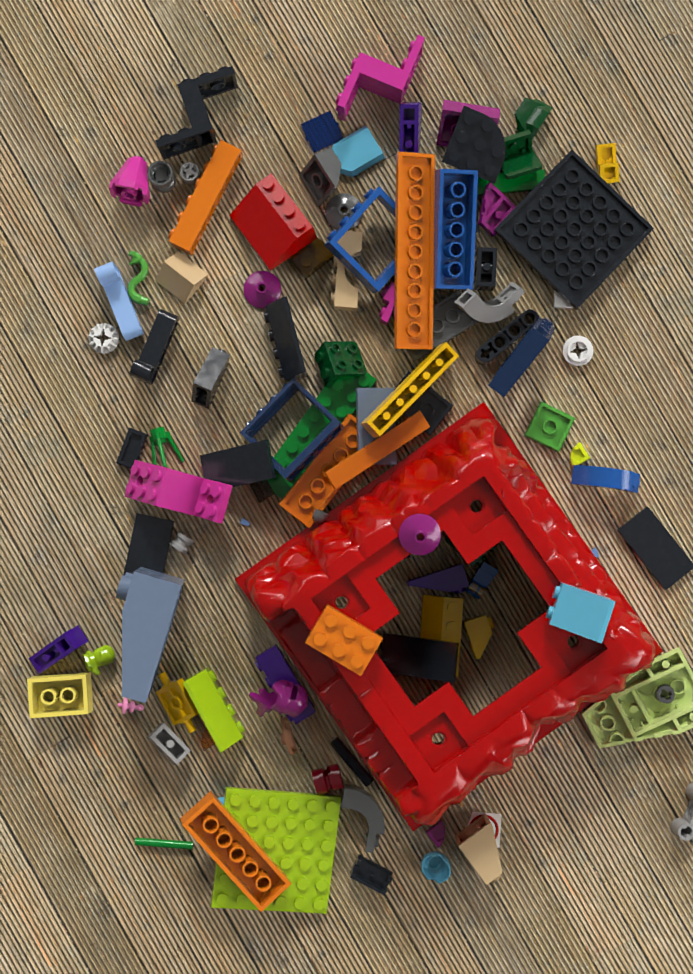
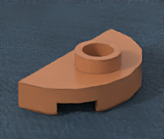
[280,716,298,755]

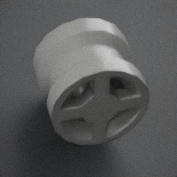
[180,162,200,185]
[170,531,194,555]

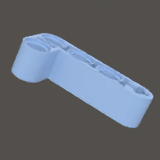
[94,261,144,341]

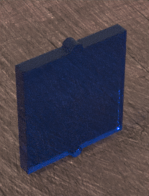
[301,110,343,153]

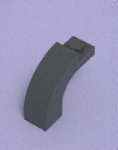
[341,784,385,853]

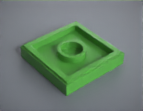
[524,401,575,453]

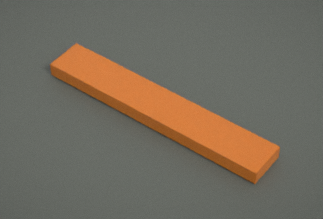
[324,411,430,489]

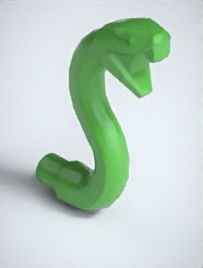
[127,251,150,306]

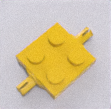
[155,672,199,734]

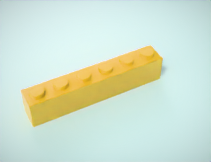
[361,342,459,438]

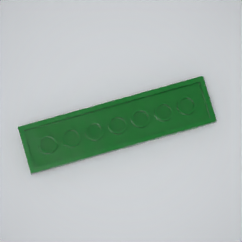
[259,373,377,499]

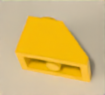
[463,614,494,659]

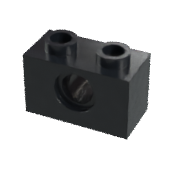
[474,247,497,291]

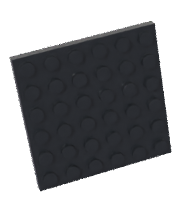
[494,150,654,310]

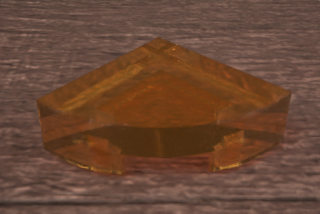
[201,727,215,751]

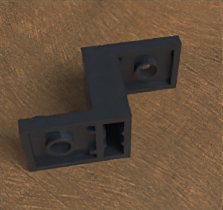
[155,66,238,160]

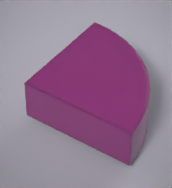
[426,820,445,848]

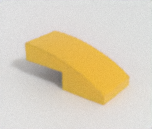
[595,143,620,183]

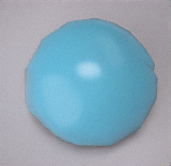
[421,851,451,884]

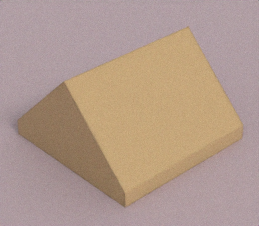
[155,251,208,304]

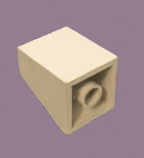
[455,813,502,885]

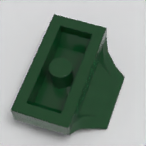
[514,97,553,140]

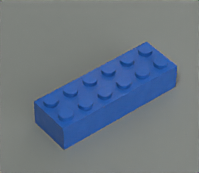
[434,169,478,290]

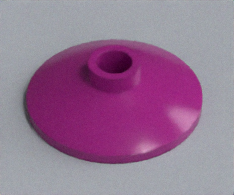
[244,271,281,309]
[399,514,441,555]

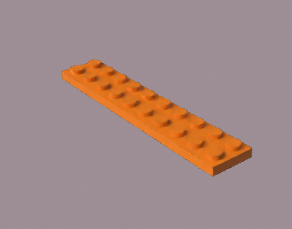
[394,152,435,350]

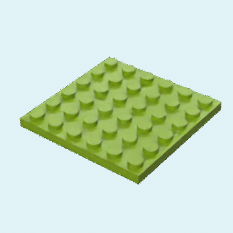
[210,787,341,914]

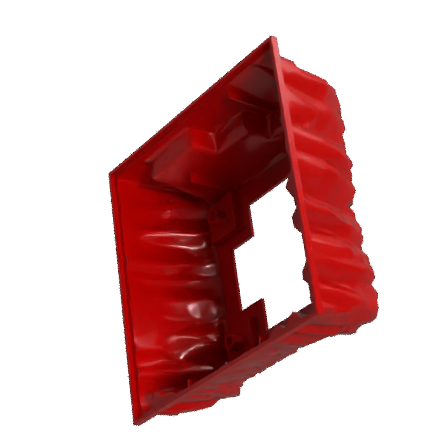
[235,402,663,831]

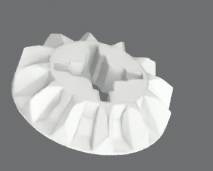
[88,323,119,354]
[562,336,593,366]

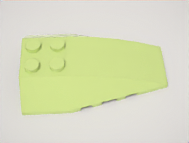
[581,647,693,749]

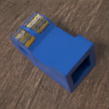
[465,561,499,600]

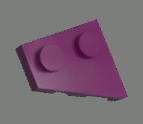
[478,182,516,237]

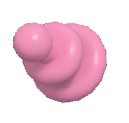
[117,698,144,714]

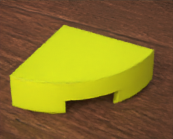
[570,442,590,468]

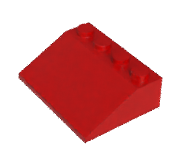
[229,173,317,271]

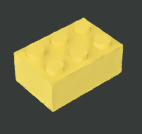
[27,672,93,718]

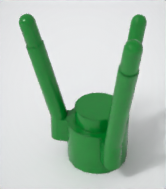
[149,427,184,468]

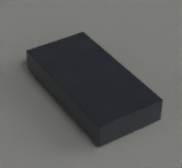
[116,428,148,469]

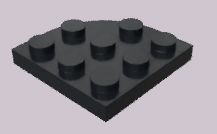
[442,106,506,184]

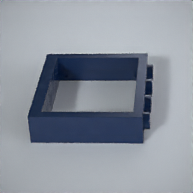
[488,317,555,397]
[240,377,345,483]

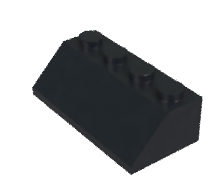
[263,296,307,382]

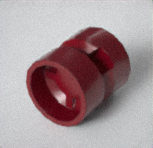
[311,763,344,795]

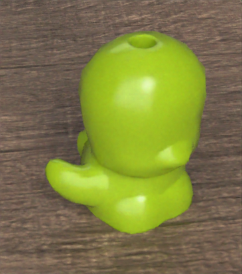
[83,645,116,675]

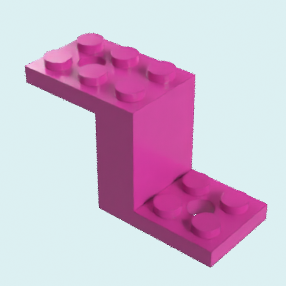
[335,35,425,121]
[124,460,232,524]

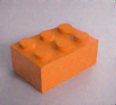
[305,604,383,676]

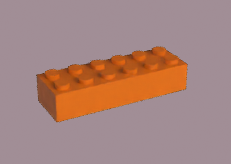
[180,791,291,912]

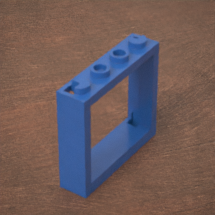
[324,186,395,293]

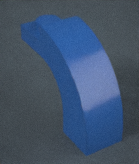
[571,465,640,493]

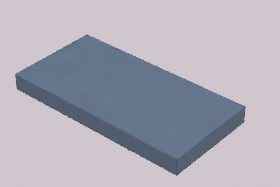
[356,388,397,465]

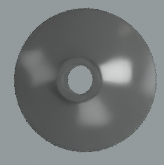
[325,193,363,231]

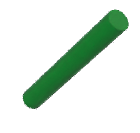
[135,837,194,850]

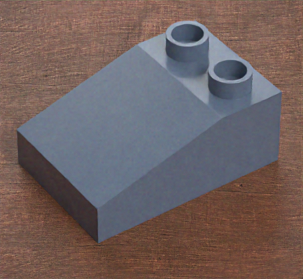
[116,567,185,703]

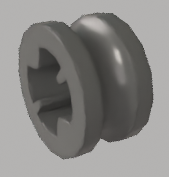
[656,684,675,704]

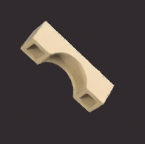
[331,231,363,311]

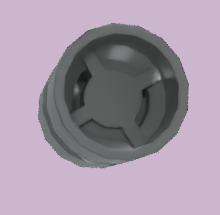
[148,161,176,193]

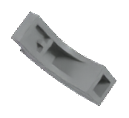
[455,282,525,323]

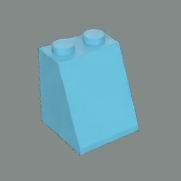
[546,582,615,643]

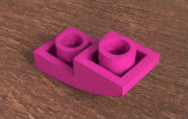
[379,282,395,326]

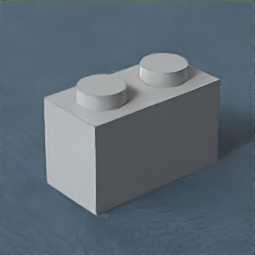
[146,723,191,765]

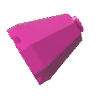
[109,156,150,207]

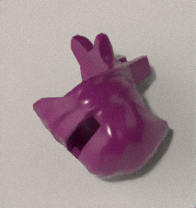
[249,679,308,718]

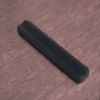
[330,737,373,787]

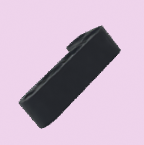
[130,309,179,385]
[475,309,540,365]

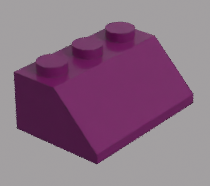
[436,100,500,147]

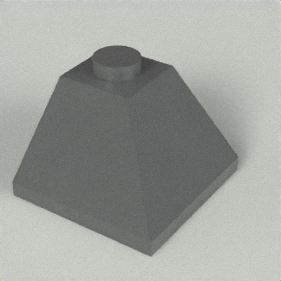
[299,148,341,206]

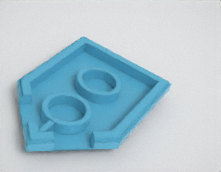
[332,126,385,177]

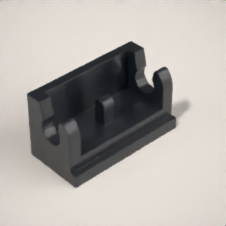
[350,854,393,896]

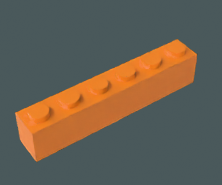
[168,140,243,256]

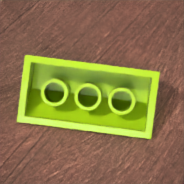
[183,667,245,753]

